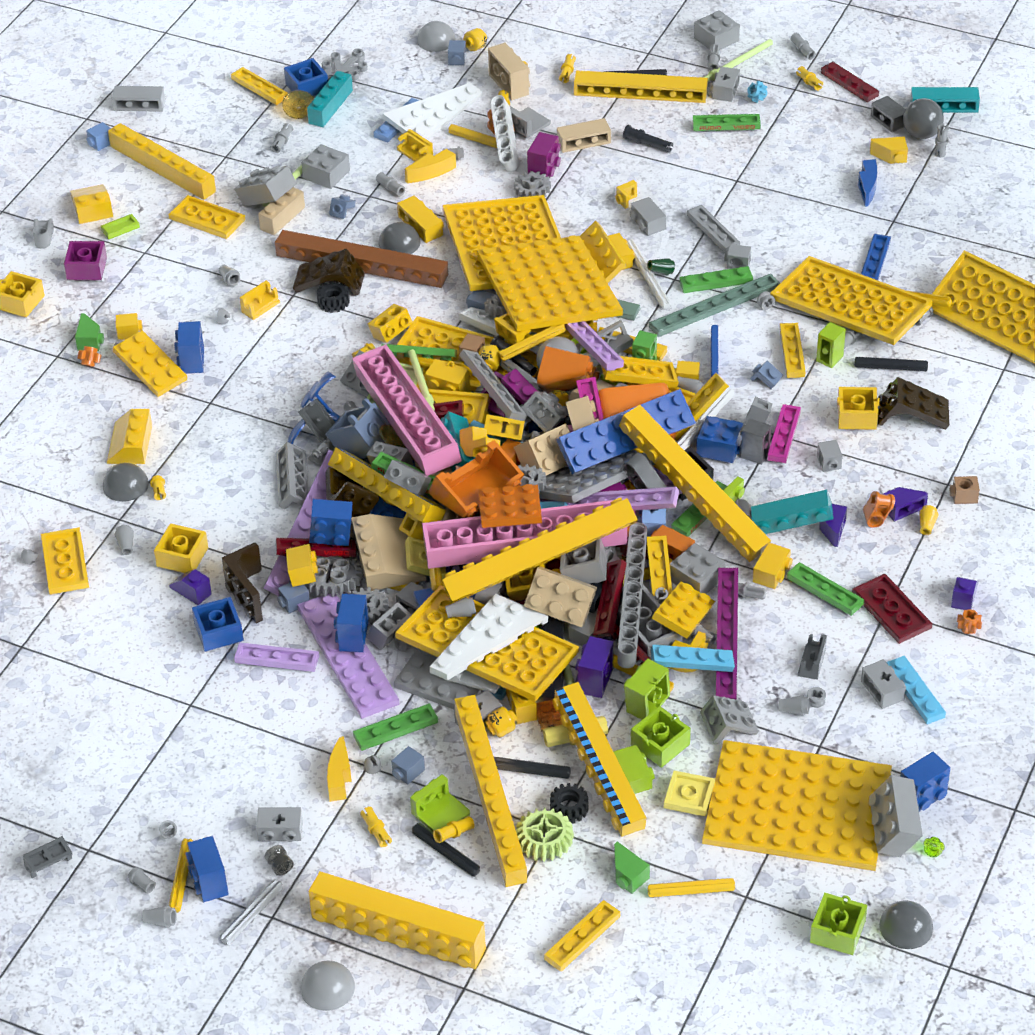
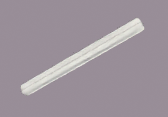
[627,239,671,310]
[677,387,734,450]

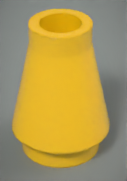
[919,505,939,535]

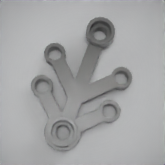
[321,48,368,81]

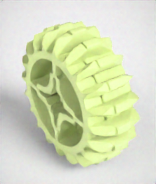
[516,807,574,862]

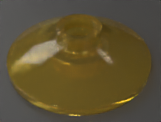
[282,90,314,119]
[379,424,407,449]

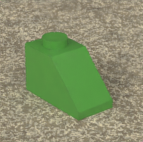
[75,313,104,351]
[614,841,650,894]

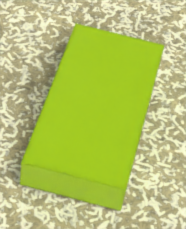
[101,214,140,239]

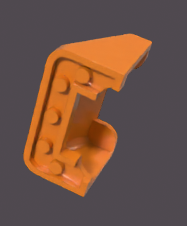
[537,346,600,393]
[598,383,676,440]
[428,440,524,518]

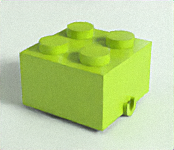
[624,659,670,720]
[631,706,691,768]
[810,892,868,955]

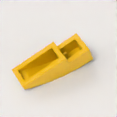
[405,149,456,183]
[327,736,352,802]

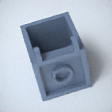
[326,398,396,459]

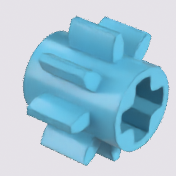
[747,81,767,103]

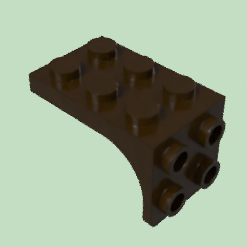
[293,248,365,296]
[878,377,950,430]
[325,467,379,521]
[222,543,263,624]

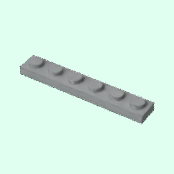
[459,349,527,421]

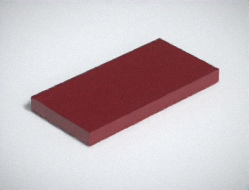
[852,574,933,644]

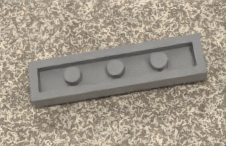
[687,204,740,253]

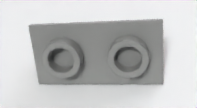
[308,438,335,466]

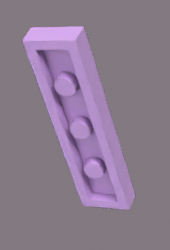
[234,642,319,672]

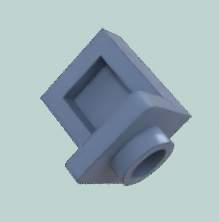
[329,194,356,219]
[750,360,783,389]

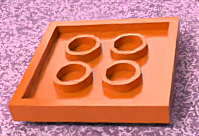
[478,484,542,528]

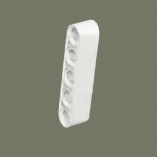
[490,95,519,172]

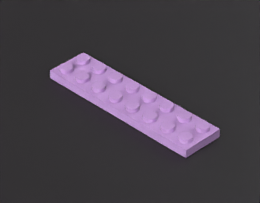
[298,593,400,719]

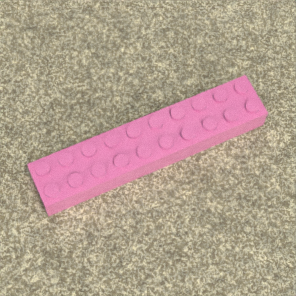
[352,344,462,476]
[422,500,627,569]

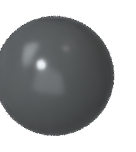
[903,98,944,139]
[379,222,421,254]
[103,463,149,502]
[879,900,933,949]

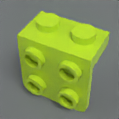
[410,774,470,832]

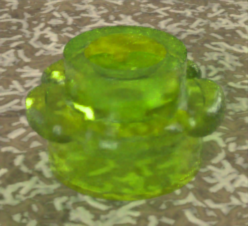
[923,837,945,857]

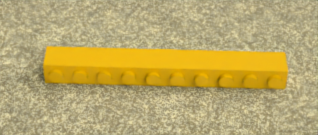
[619,405,771,562]
[442,497,638,604]
[455,695,527,887]

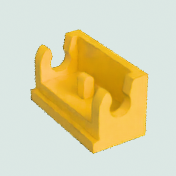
[397,129,433,162]
[240,280,280,320]
[494,313,533,345]

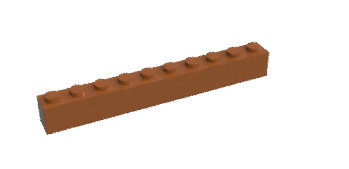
[275,230,449,288]

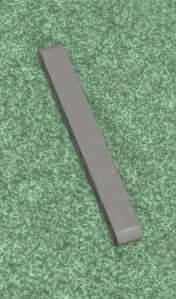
[617,522,647,668]

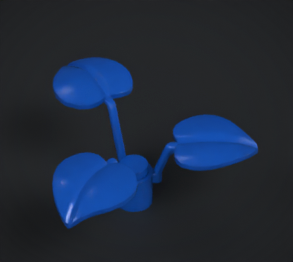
[288,371,341,444]

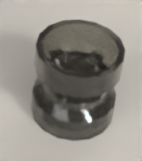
[264,845,294,876]

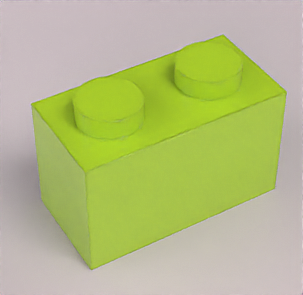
[816,322,846,368]
[613,745,655,794]

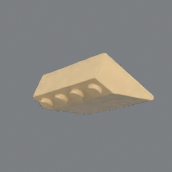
[351,514,426,591]

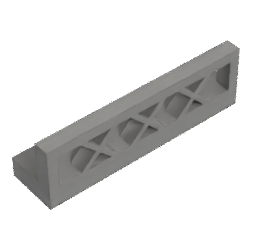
[576,320,634,367]
[276,442,308,509]

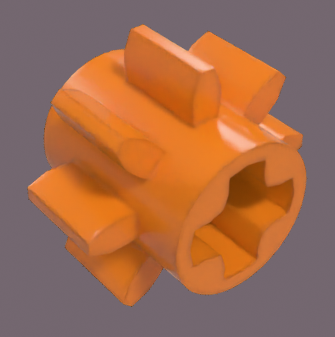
[77,346,101,367]
[957,609,982,634]

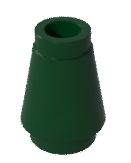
[647,258,675,276]

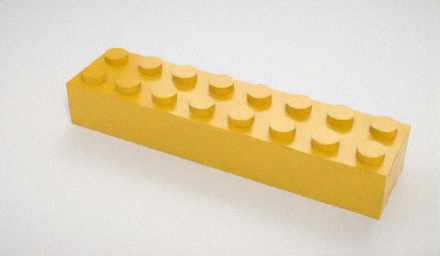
[308,871,486,970]

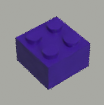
[575,636,614,698]

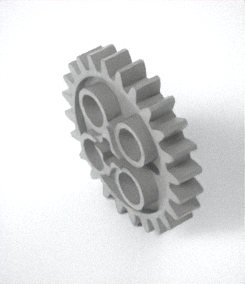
[304,556,363,597]

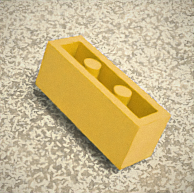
[397,195,444,243]

